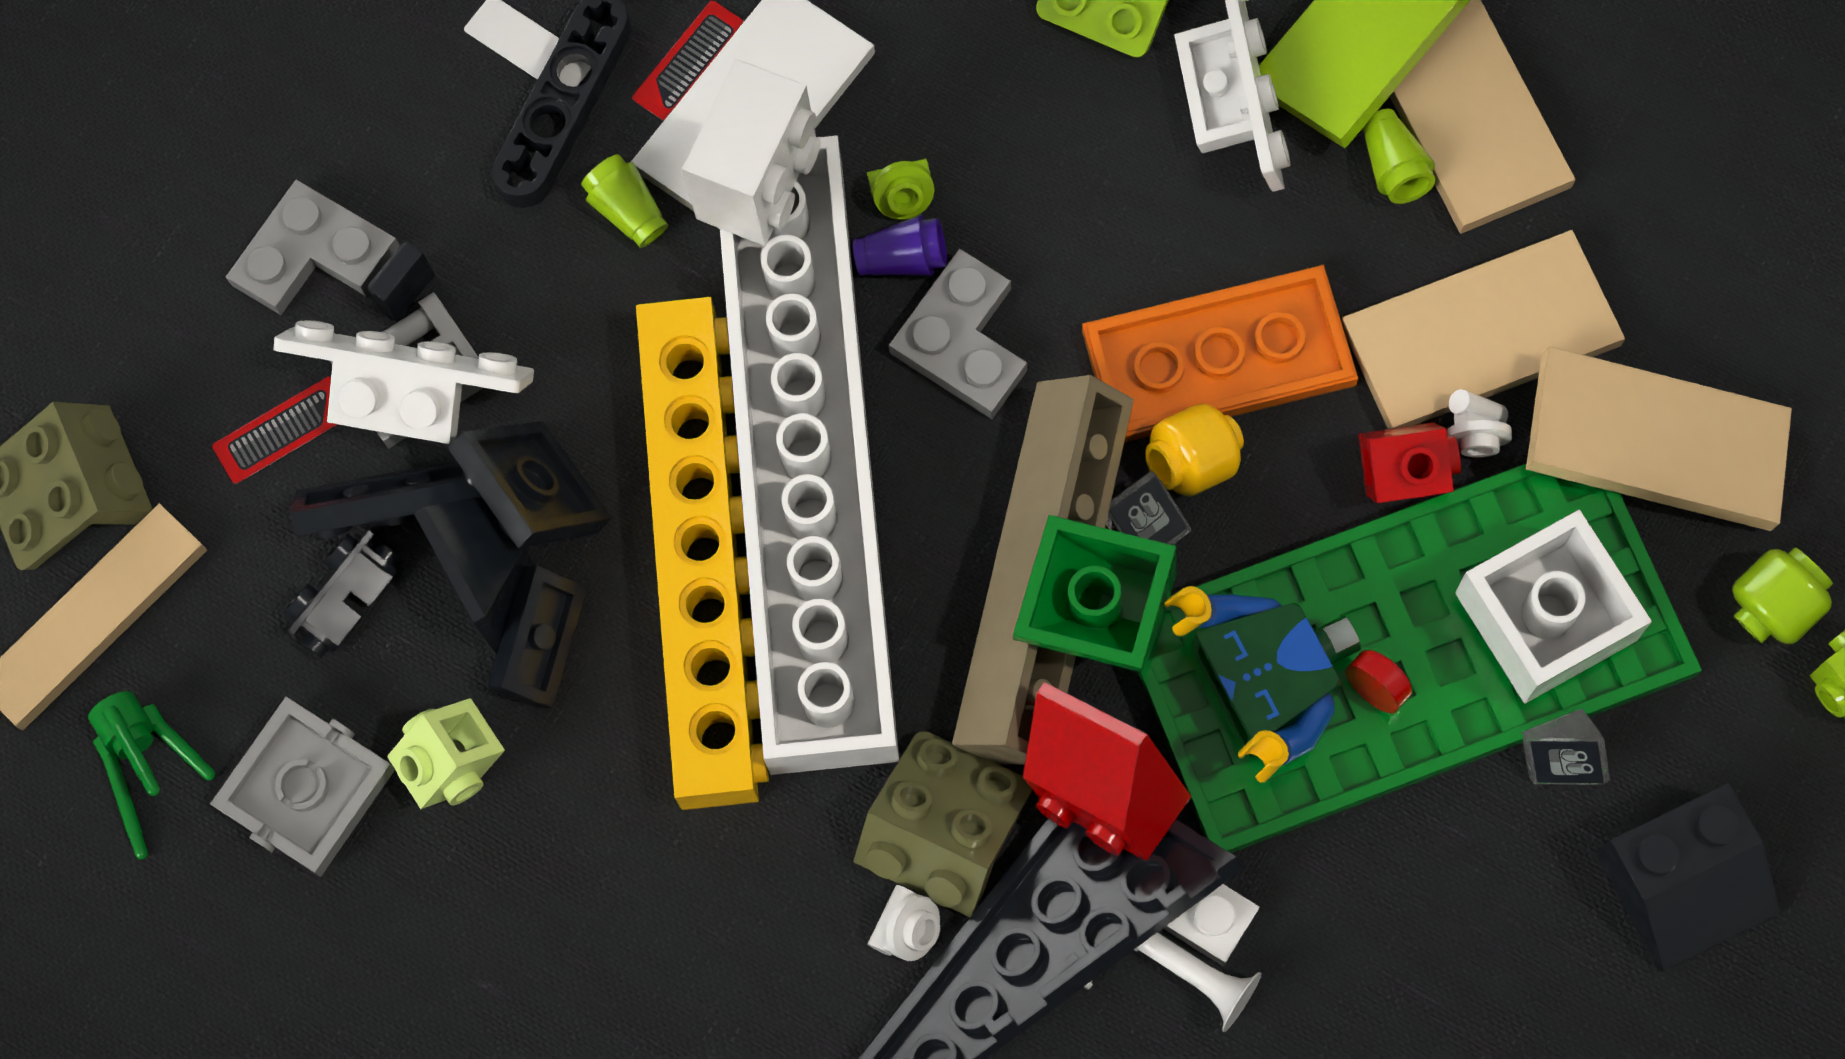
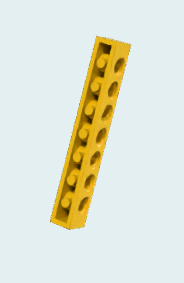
[636,297,769,810]

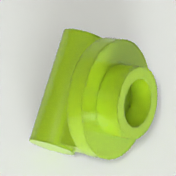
[866,158,934,219]

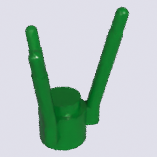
[88,691,215,860]

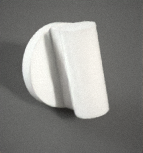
[1447,389,1512,457]
[867,885,940,961]

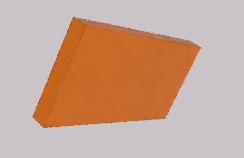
[1082,265,1358,443]

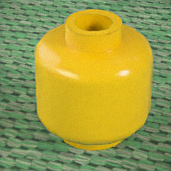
[1145,404,1244,497]

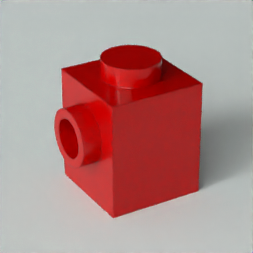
[1358,422,1461,503]

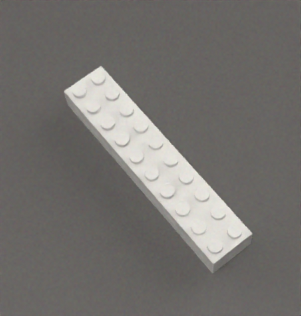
[720,135,899,775]

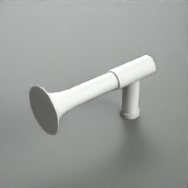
[1084,932,1262,1032]

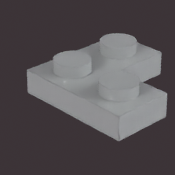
[226,179,400,315]
[889,249,1027,419]

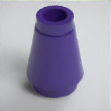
[853,214,947,276]

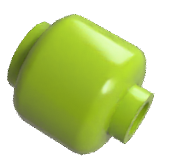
[1732,547,1833,644]

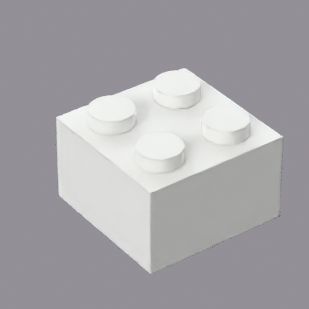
[682,58,820,246]
[1455,509,1652,704]

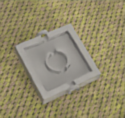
[210,697,395,877]

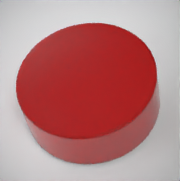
[1345,650,1412,714]

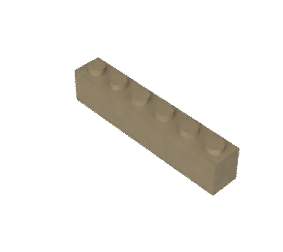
[952,375,1134,765]

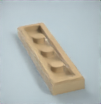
[0,503,207,731]

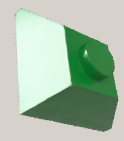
[1012,515,1177,672]

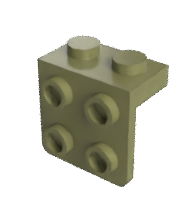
[0,402,153,570]
[853,731,1032,917]

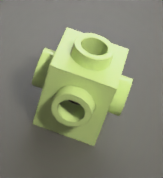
[387,698,505,809]

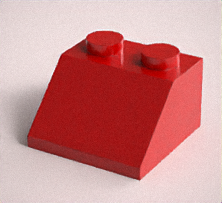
[1023,682,1192,861]

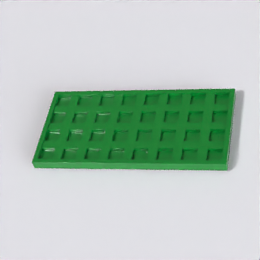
[1137,463,1702,853]

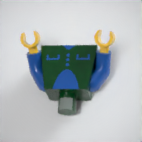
[1164,586,1361,783]

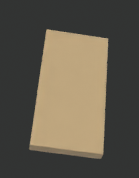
[1389,0,1576,234]
[1341,230,1625,429]
[1526,346,1792,531]

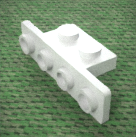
[1174,0,1291,192]
[273,320,534,444]

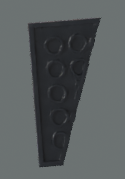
[859,818,1244,1059]

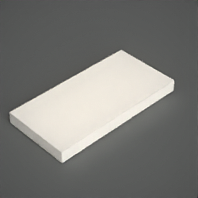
[631,0,875,229]

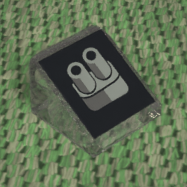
[1106,471,1191,545]
[1522,709,1610,785]

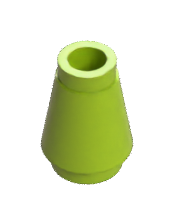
[1362,109,1435,204]
[581,154,668,248]

